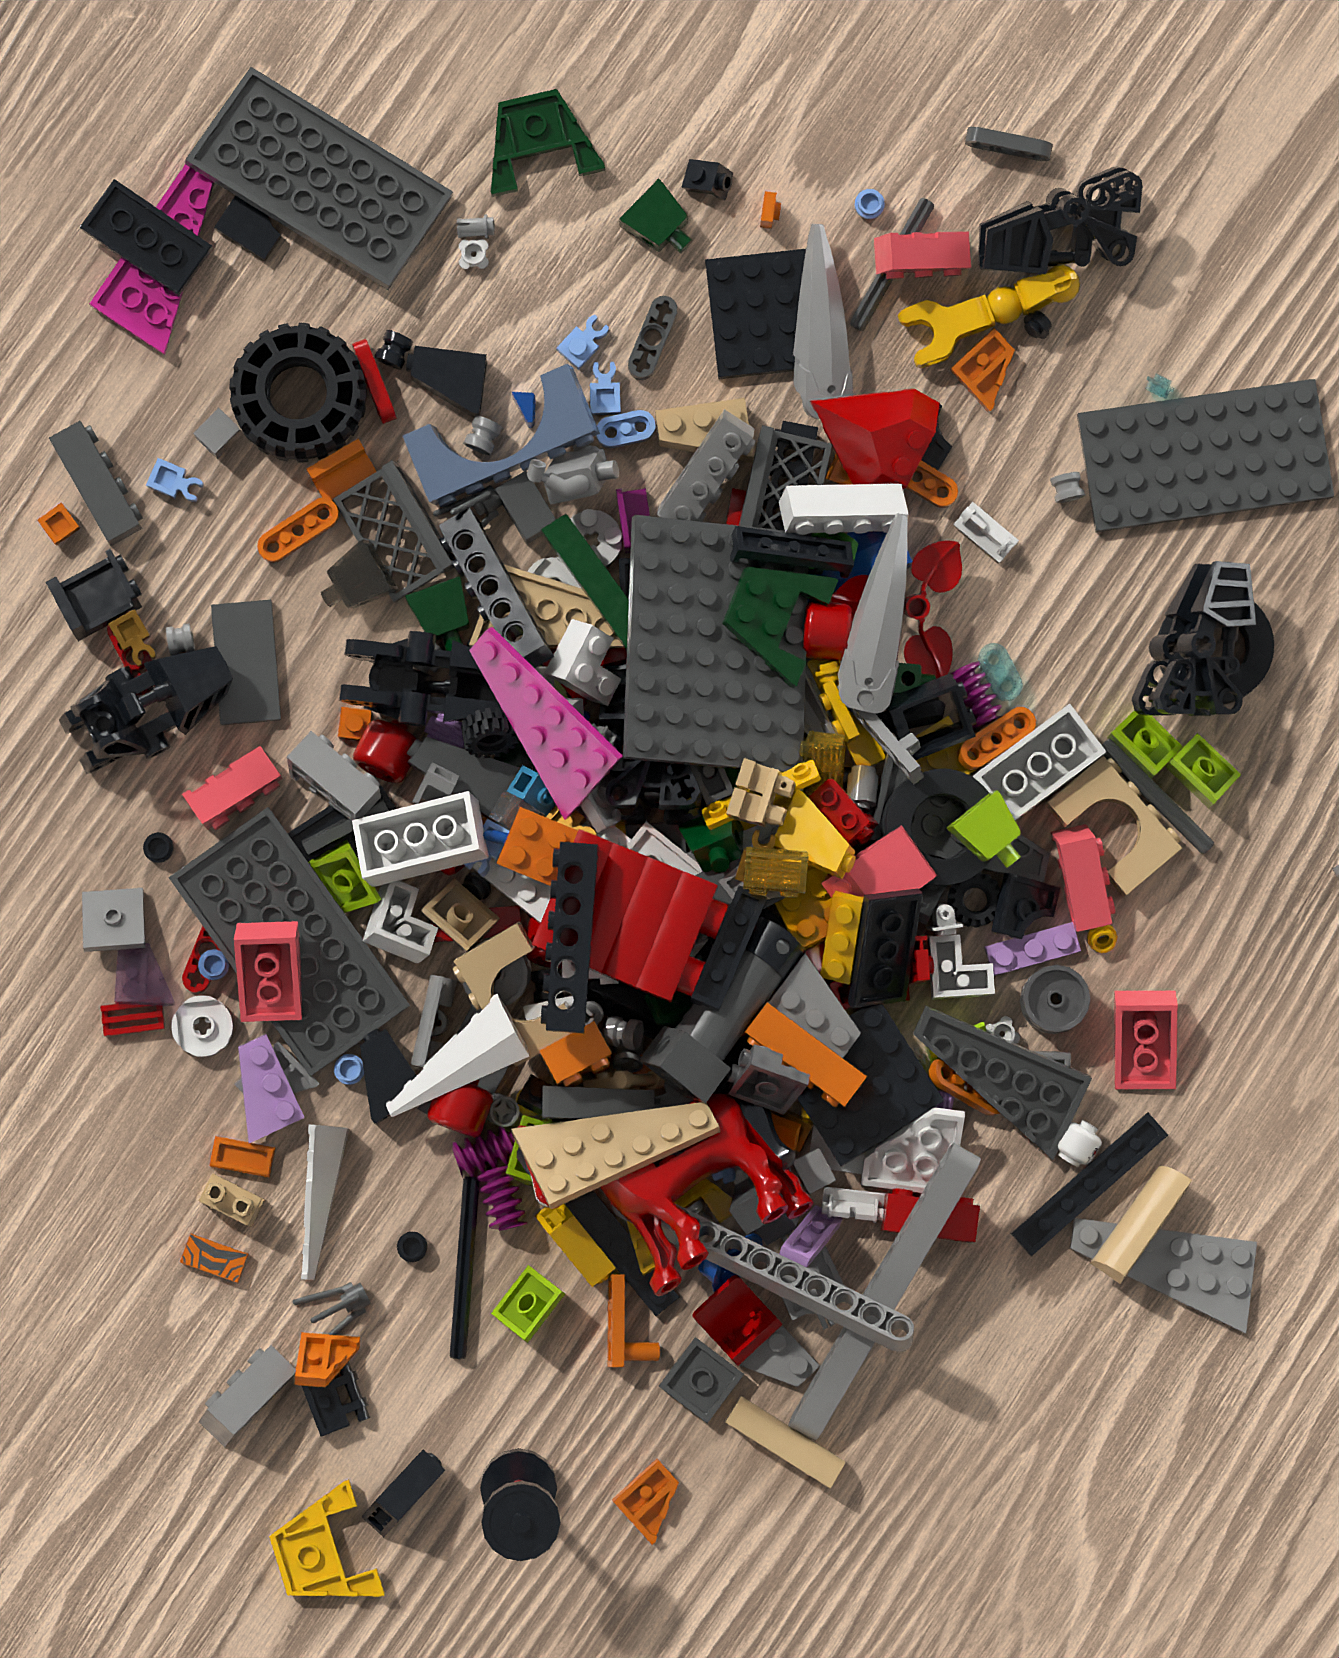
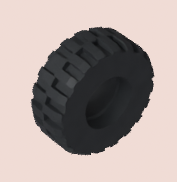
[229,323,367,463]

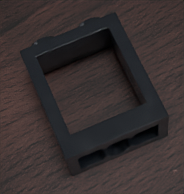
[886,673,977,760]

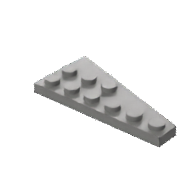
[1070,1218,1257,1334]

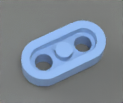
[596,410,655,448]

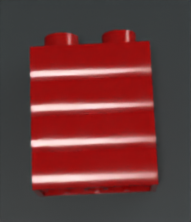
[532,829,729,1003]

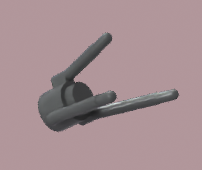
[433,485,503,555]
[292,1282,371,1335]

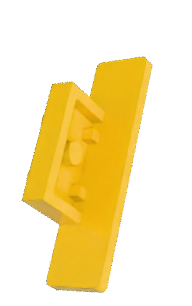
[807,659,886,766]
[702,760,821,830]

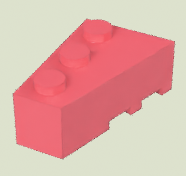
[874,231,971,279]
[182,746,283,830]
[1051,824,1115,932]

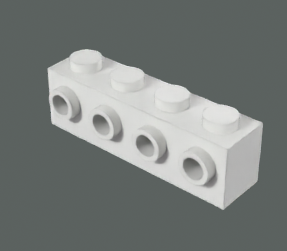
[778,484,909,535]

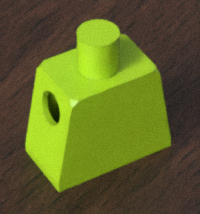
[947,790,1021,868]

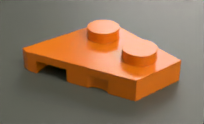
[295,1332,360,1387]

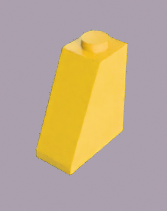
[774,789,856,879]
[535,1204,616,1287]

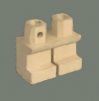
[726,758,796,827]
[198,1173,265,1227]

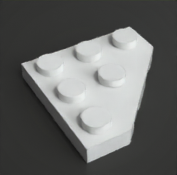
[861,1107,965,1193]

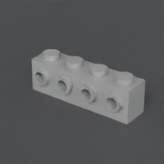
[657,409,756,522]

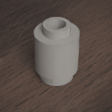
[847,765,878,812]

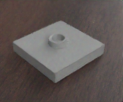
[82,888,146,952]

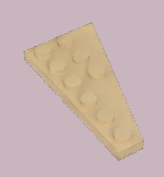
[469,565,624,648]
[511,1102,720,1209]

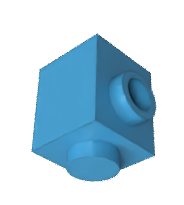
[507,765,556,816]

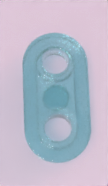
[978,643,1023,701]

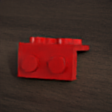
[808,779,878,848]
[692,1275,783,1366]

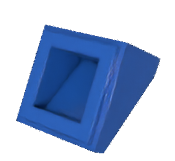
[512,392,536,428]

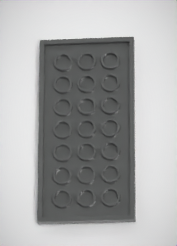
[185,67,453,290]
[1077,379,1334,533]
[168,807,410,1076]

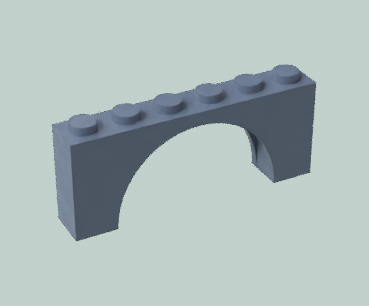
[403,364,600,507]

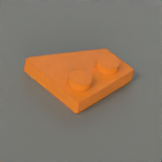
[949,328,1015,412]
[612,1458,679,1545]

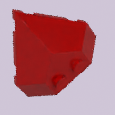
[810,388,940,490]

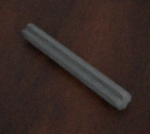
[850,198,934,331]
[1102,739,1214,854]

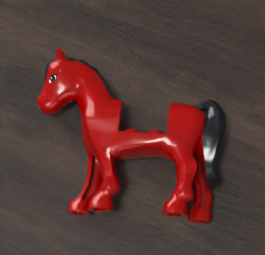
[517,1075,814,1296]

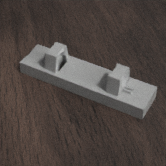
[837,685,923,785]

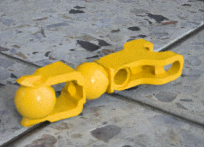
[897,265,1080,368]

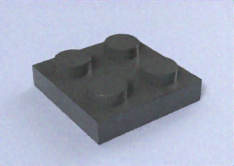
[659,1337,744,1423]

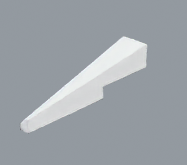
[386,994,529,1117]
[301,1124,349,1280]

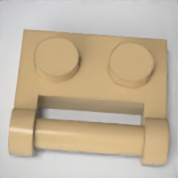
[583,1071,665,1090]

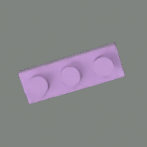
[984,922,1081,976]
[779,1205,843,1267]

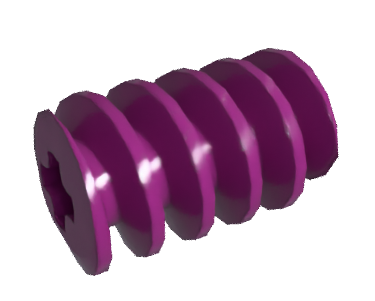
[951,661,1002,730]
[452,1126,515,1178]
[477,1165,528,1231]

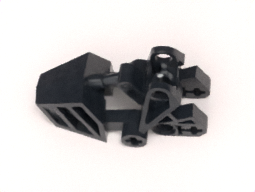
[978,166,1143,274]
[1131,561,1256,716]
[339,631,503,726]
[59,646,233,774]
[599,664,707,825]

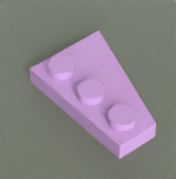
[238,1034,305,1143]

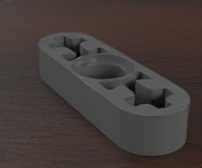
[965,127,1053,161]
[628,296,677,380]

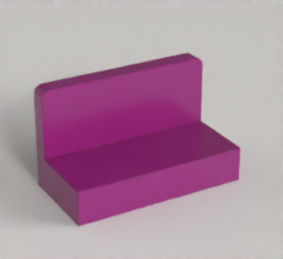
[616,488,650,554]

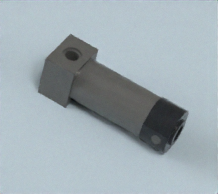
[639,916,805,1103]

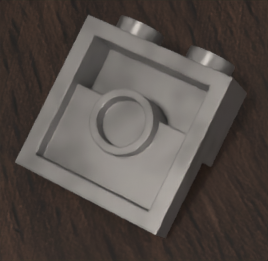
[726,1044,810,1115]

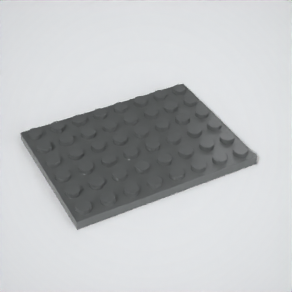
[623,515,810,773]

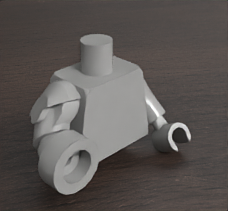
[527,444,619,504]

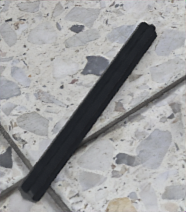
[450,1176,480,1359]

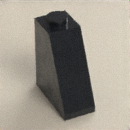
[406,346,487,418]
[360,1028,417,1125]
[361,1449,445,1538]

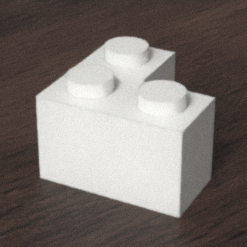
[545,619,621,706]
[362,881,438,964]
[927,935,995,1000]

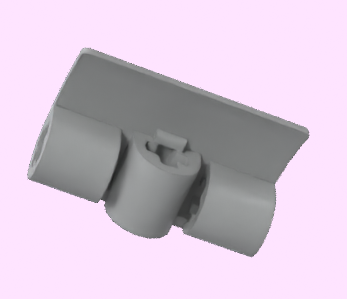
[411,975,457,1067]

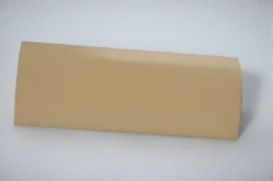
[1090,1166,1192,1284]
[725,1396,845,1489]

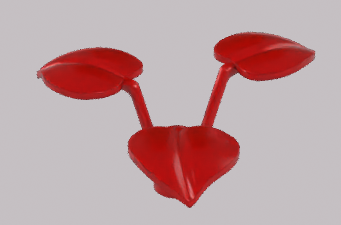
[831,540,962,679]

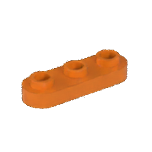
[906,460,958,508]
[257,498,339,563]
[957,707,1036,770]
[929,1058,1000,1116]

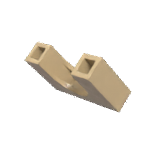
[1045,756,1182,897]
[453,921,571,1067]

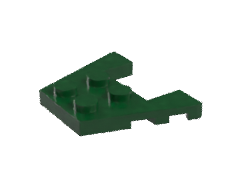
[490,89,605,197]
[722,567,838,688]

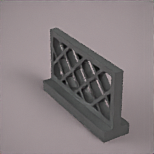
[739,425,832,536]
[333,460,455,602]

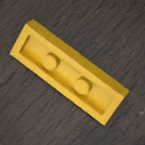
[820,891,864,984]

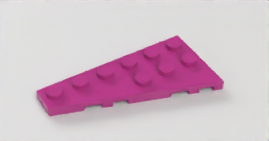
[89,164,214,355]
[469,627,623,820]

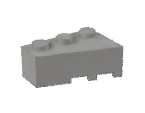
[287,731,381,820]
[767,953,861,1058]
[199,1345,296,1447]

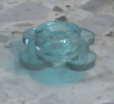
[1145,373,1175,399]

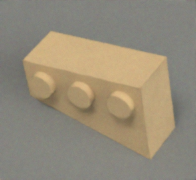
[655,398,754,463]

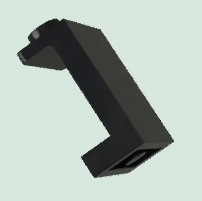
[46,549,142,641]

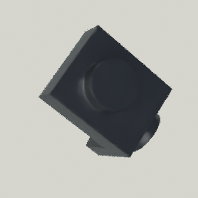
[681,159,733,200]

